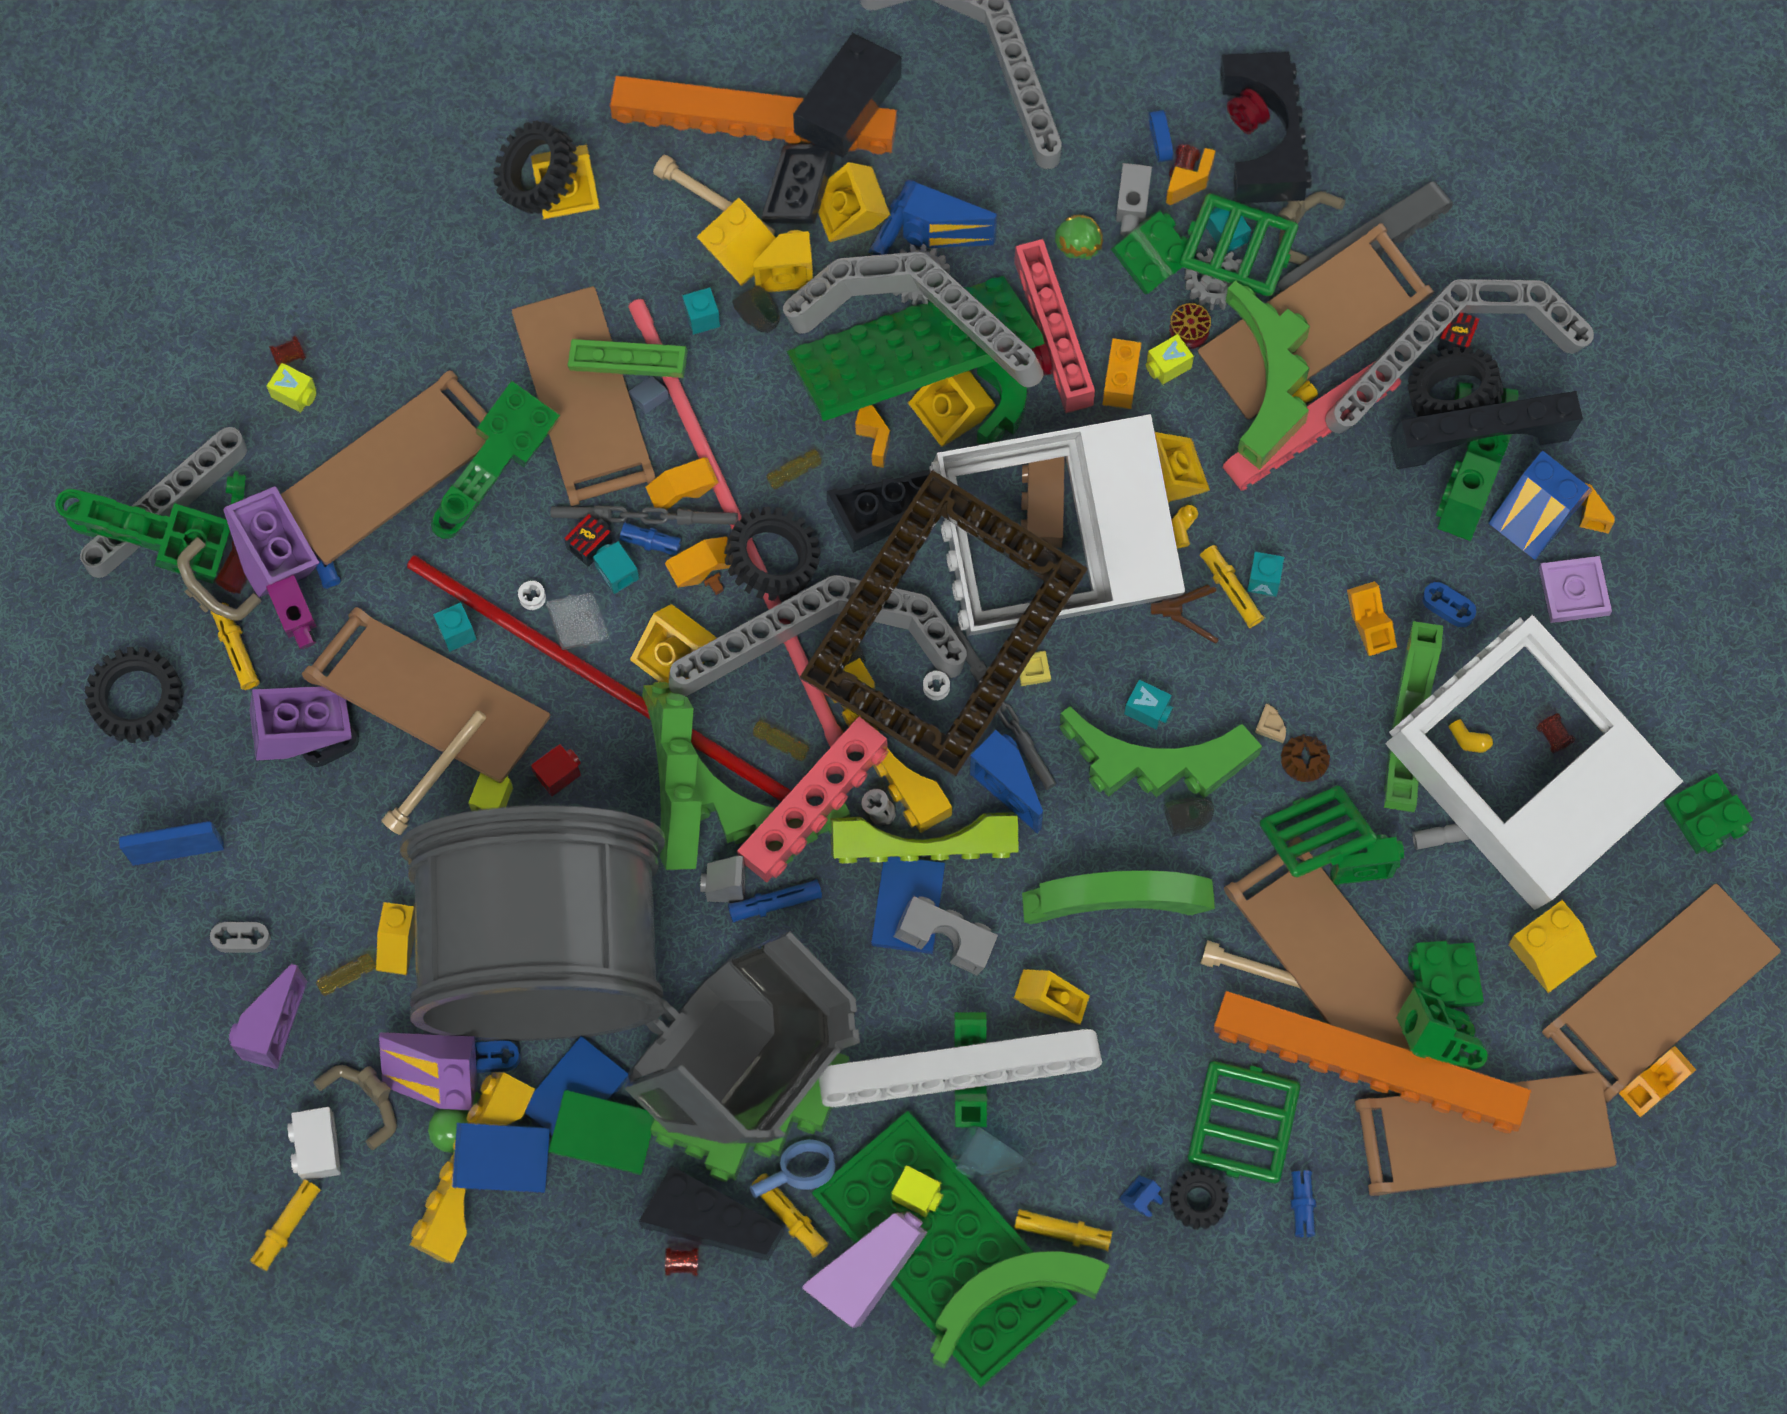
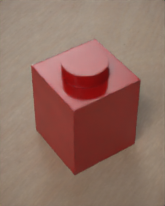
[531,744,581,796]

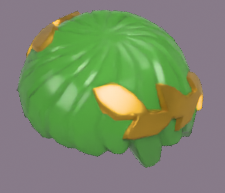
[1055,215,1103,260]

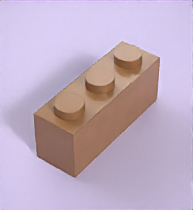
[1021,457,1064,548]

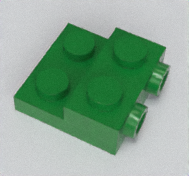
[1111,211,1195,294]
[1663,773,1753,854]
[1330,834,1404,885]
[1408,941,1484,1008]

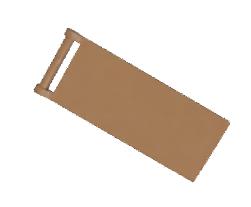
[1198,223,1434,419]
[512,287,656,507]
[281,371,487,565]
[302,607,550,783]
[1224,837,1413,1050]
[1542,884,1780,1103]
[1355,1073,1616,1196]

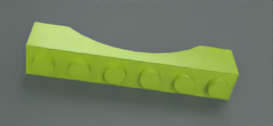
[830,812,1018,863]

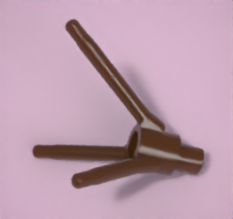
[1151,585,1219,644]

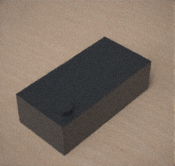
[793,32,902,158]

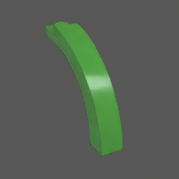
[1384,621,1443,813]
[1022,871,1215,924]
[930,1251,1110,1369]

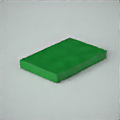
[548,1090,655,1175]

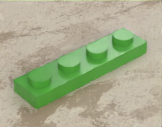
[568,339,688,378]

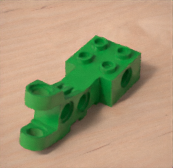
[431,381,560,539]
[1436,382,1518,541]
[55,489,230,584]

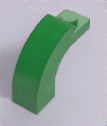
[977,361,1027,445]
[954,1012,987,1127]

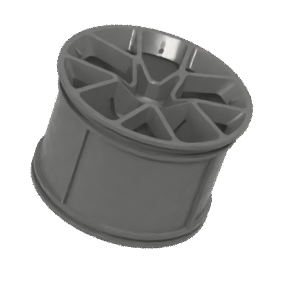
[400,806,665,1041]

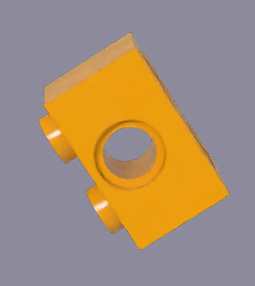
[1102,338,1141,409]

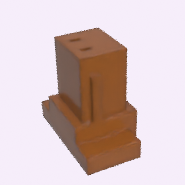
[704,573,724,595]

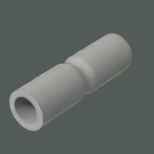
[1412,823,1470,850]

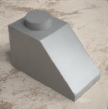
[700,856,746,903]

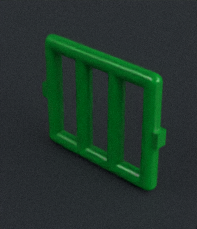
[1180,193,1298,296]
[1260,785,1377,878]
[1188,1061,1301,1184]

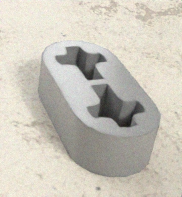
[210,922,271,953]

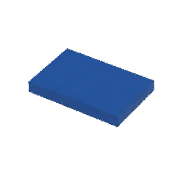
[119,821,224,866]
[871,856,945,954]
[524,1036,628,1136]
[452,1123,550,1193]

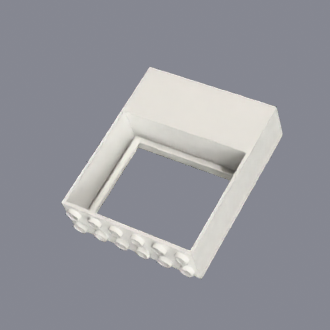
[929,414,1185,636]
[1385,615,1683,910]

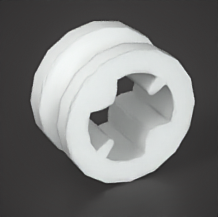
[518,581,546,610]
[923,671,950,700]

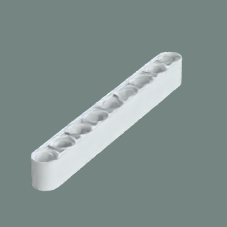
[819,1029,1102,1107]

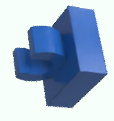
[1119,1176,1163,1217]

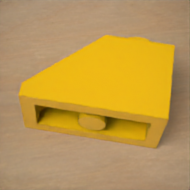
[376,902,415,975]
[1014,969,1090,1025]

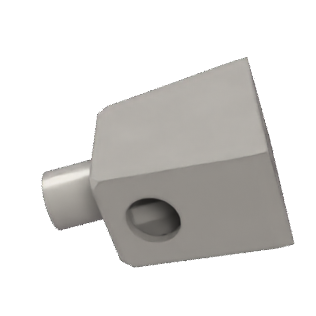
[1116,163,1152,236]

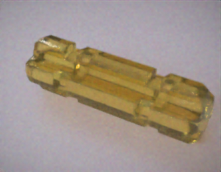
[767,449,822,489]
[753,720,809,761]
[316,953,376,996]

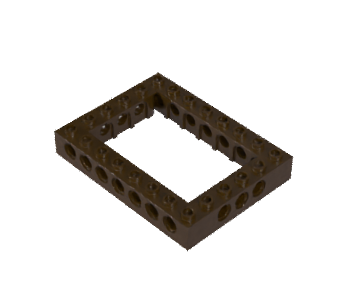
[800,470,1088,777]

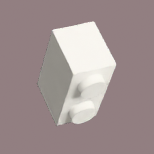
[287,1107,341,1180]

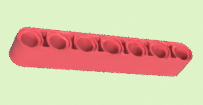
[1223,361,1401,491]

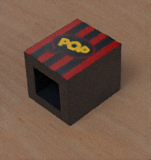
[1437,313,1480,354]
[564,514,613,567]

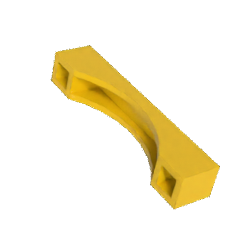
[832,658,952,833]
[410,1072,535,1263]

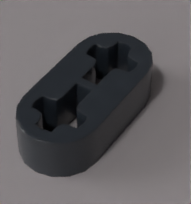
[303,726,359,767]

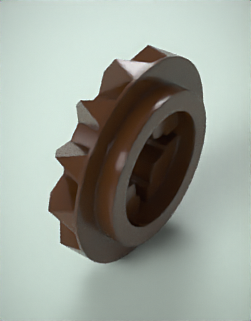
[1281,734,1330,782]

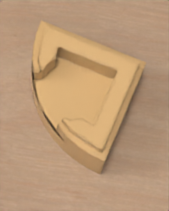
[1255,704,1286,743]

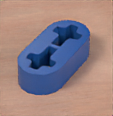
[1148,110,1173,162]
[1422,582,1476,627]
[475,1041,521,1073]

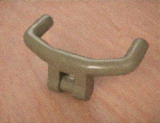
[1278,191,1345,266]
[177,537,262,621]
[313,1065,397,1150]

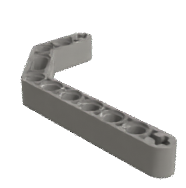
[860,0,1062,169]
[783,252,1043,387]
[1325,279,1594,433]
[669,575,967,696]

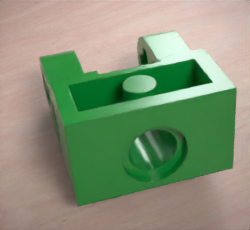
[1396,987,1488,1070]

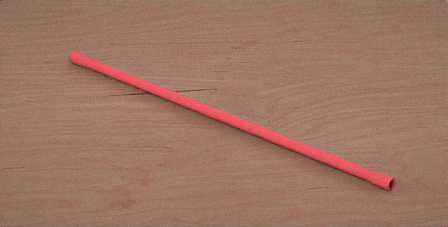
[628,299,843,748]

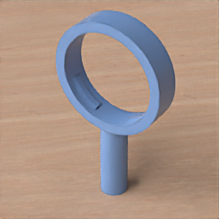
[750,1140,835,1198]

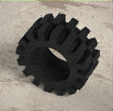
[1170,1168,1229,1230]

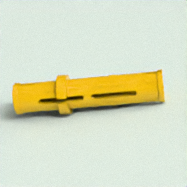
[1200,545,1265,628]
[210,603,260,690]
[751,1173,829,1257]
[250,1179,321,1272]
[1014,1209,1113,1252]

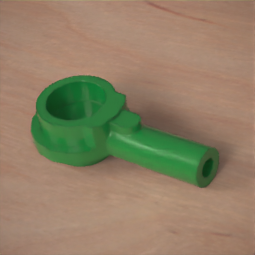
[226,471,246,504]

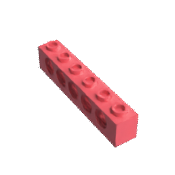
[1014,239,1095,413]
[737,716,888,883]

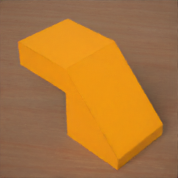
[1166,148,1216,205]
[855,405,890,468]
[646,457,719,510]
[1579,483,1615,534]
[665,537,731,588]
[1347,581,1397,656]
[1619,1046,1696,1117]

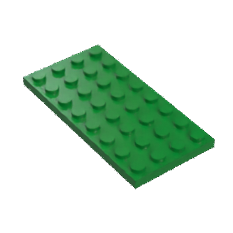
[787,276,1044,422]
[812,1111,1077,1389]

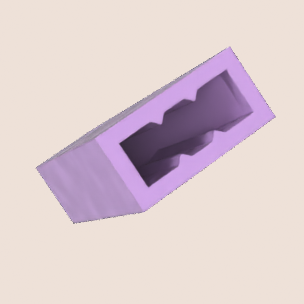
[803,1212,927,1328]

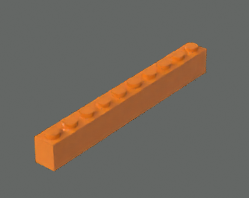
[610,76,897,154]
[1214,991,1531,1134]

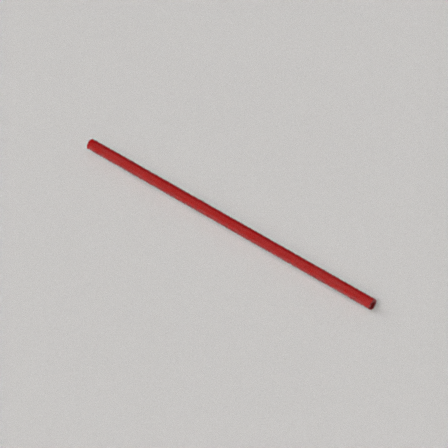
[407,555,811,804]

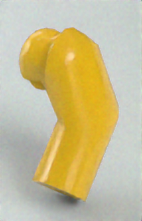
[1171,505,1198,549]
[1448,719,1493,753]

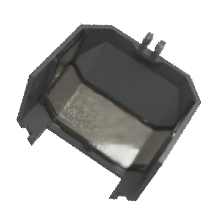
[625,931,860,1144]

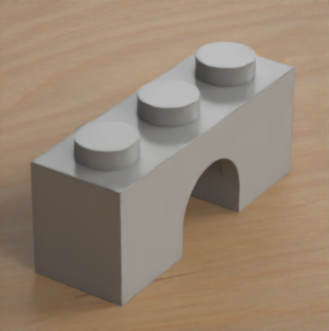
[893,896,998,976]

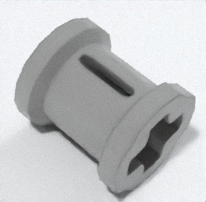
[861,789,896,826]

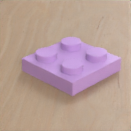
[1539,556,1612,623]

